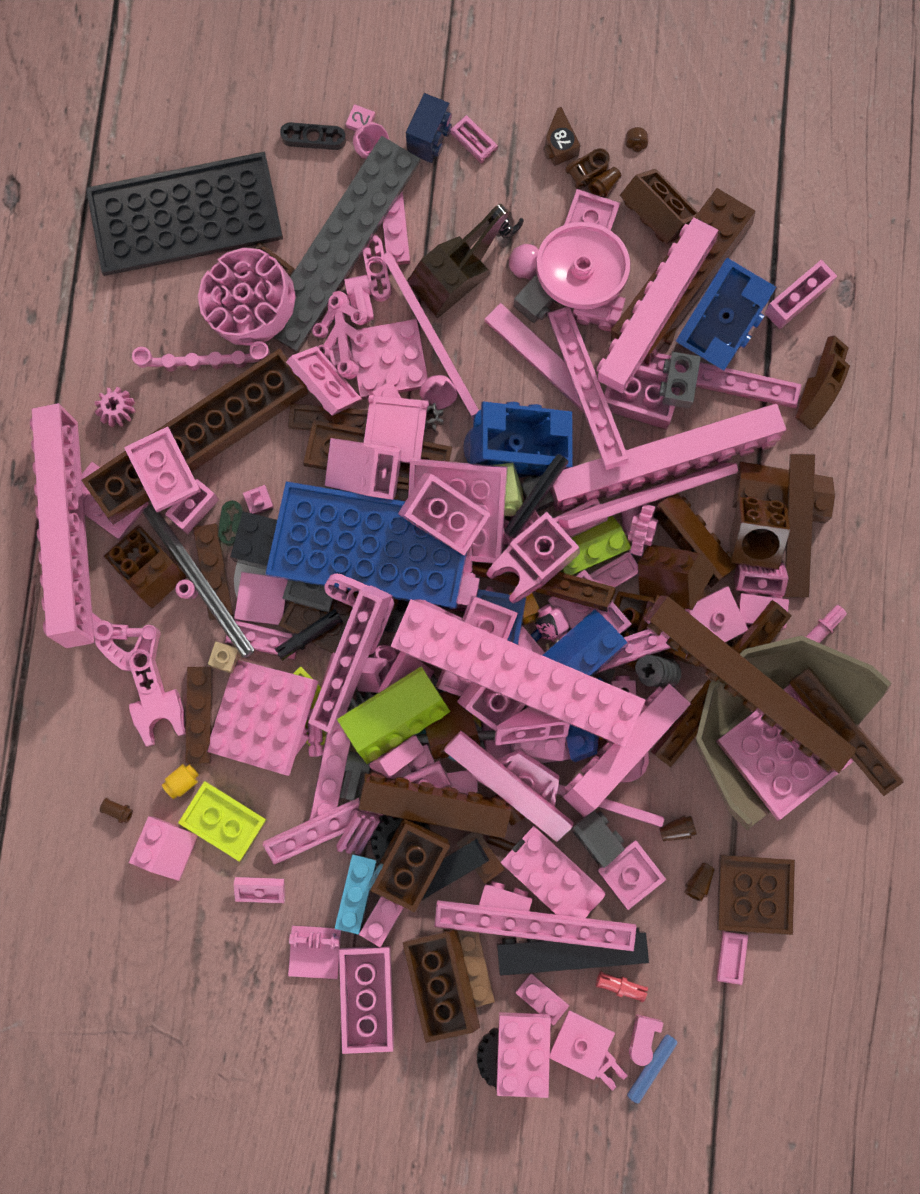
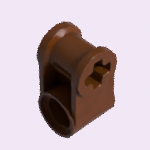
[565,148,610,190]

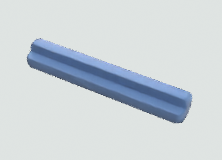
[627,1034,677,1104]

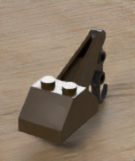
[407,204,524,319]

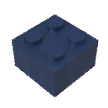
[405,93,452,163]

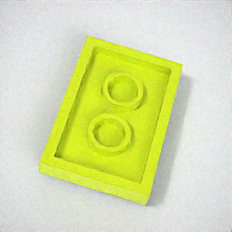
[178,781,267,862]

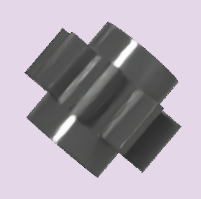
[424,403,444,432]

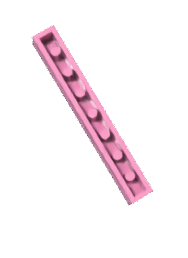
[596,217,718,394]

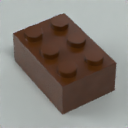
[369,818,450,913]

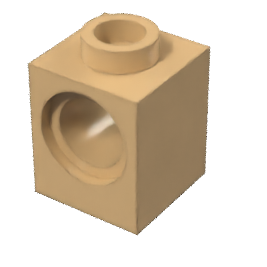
[208,642,241,673]

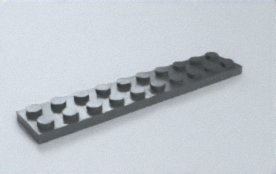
[272,136,421,353]

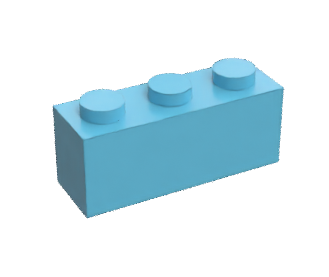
[334,854,377,934]

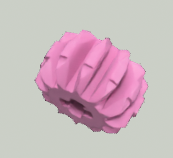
[94,387,135,427]

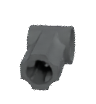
[340,751,373,800]

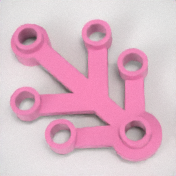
[312,291,370,379]

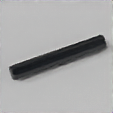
[505,454,568,538]

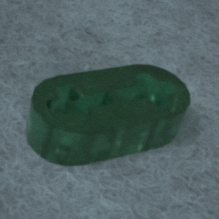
[218,500,244,546]

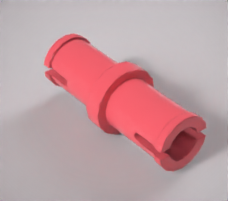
[596,971,648,1003]

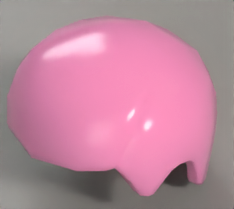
[353,122,389,159]
[509,244,539,281]
[420,375,458,410]

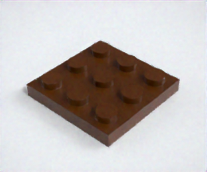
[717,855,795,935]

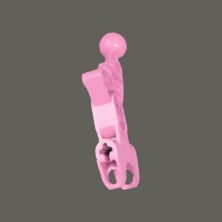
[92,612,186,747]

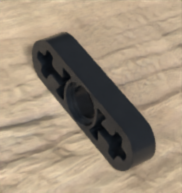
[280,122,346,150]

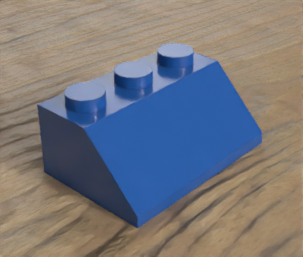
[542,609,628,677]

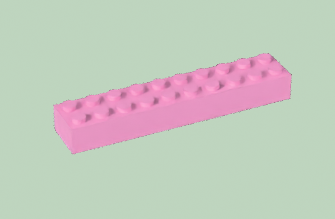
[30,403,94,648]
[550,403,786,512]
[391,599,645,747]

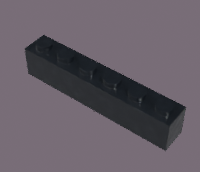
[497,927,649,976]

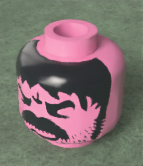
[534,604,570,642]

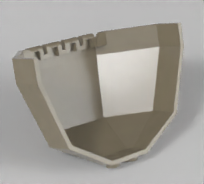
[696,635,892,831]

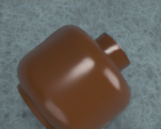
[626,127,648,152]

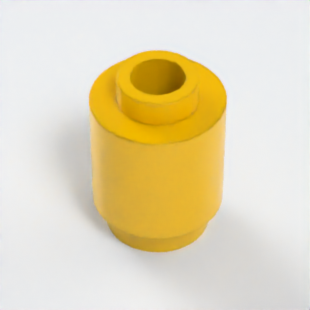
[162,764,199,799]

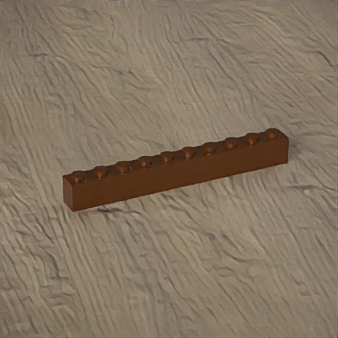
[643,595,857,773]

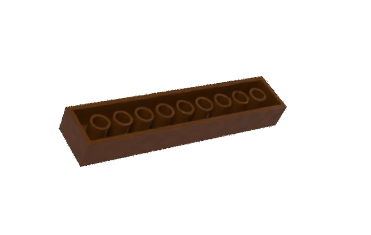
[81,348,308,525]

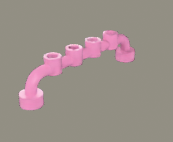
[132,341,270,371]

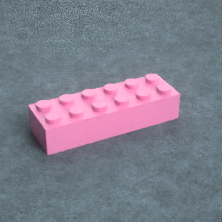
[563,684,691,817]

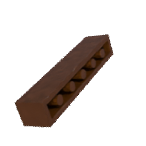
[358,772,511,838]

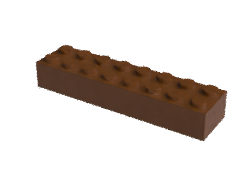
[611,188,756,365]

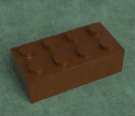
[402,929,480,1043]

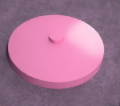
[536,222,630,309]

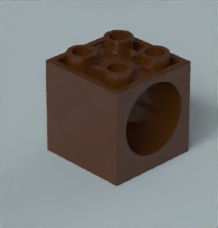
[729,497,790,570]

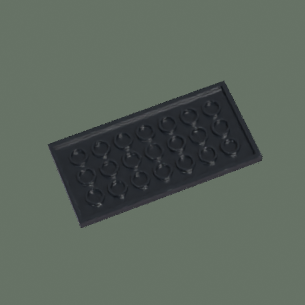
[86,151,283,276]

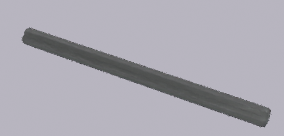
[143,505,254,658]

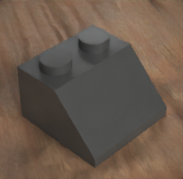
[571,810,625,868]

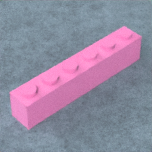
[308,585,392,733]

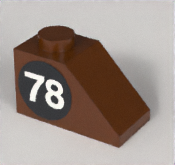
[543,107,581,166]

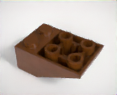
[104,524,187,609]

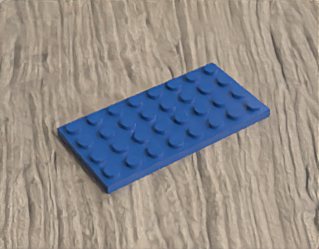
[266,481,468,609]

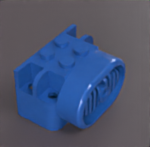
[675,258,776,371]
[463,401,573,478]

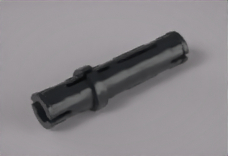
[274,608,343,661]

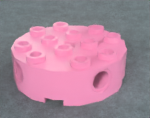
[198,248,296,346]

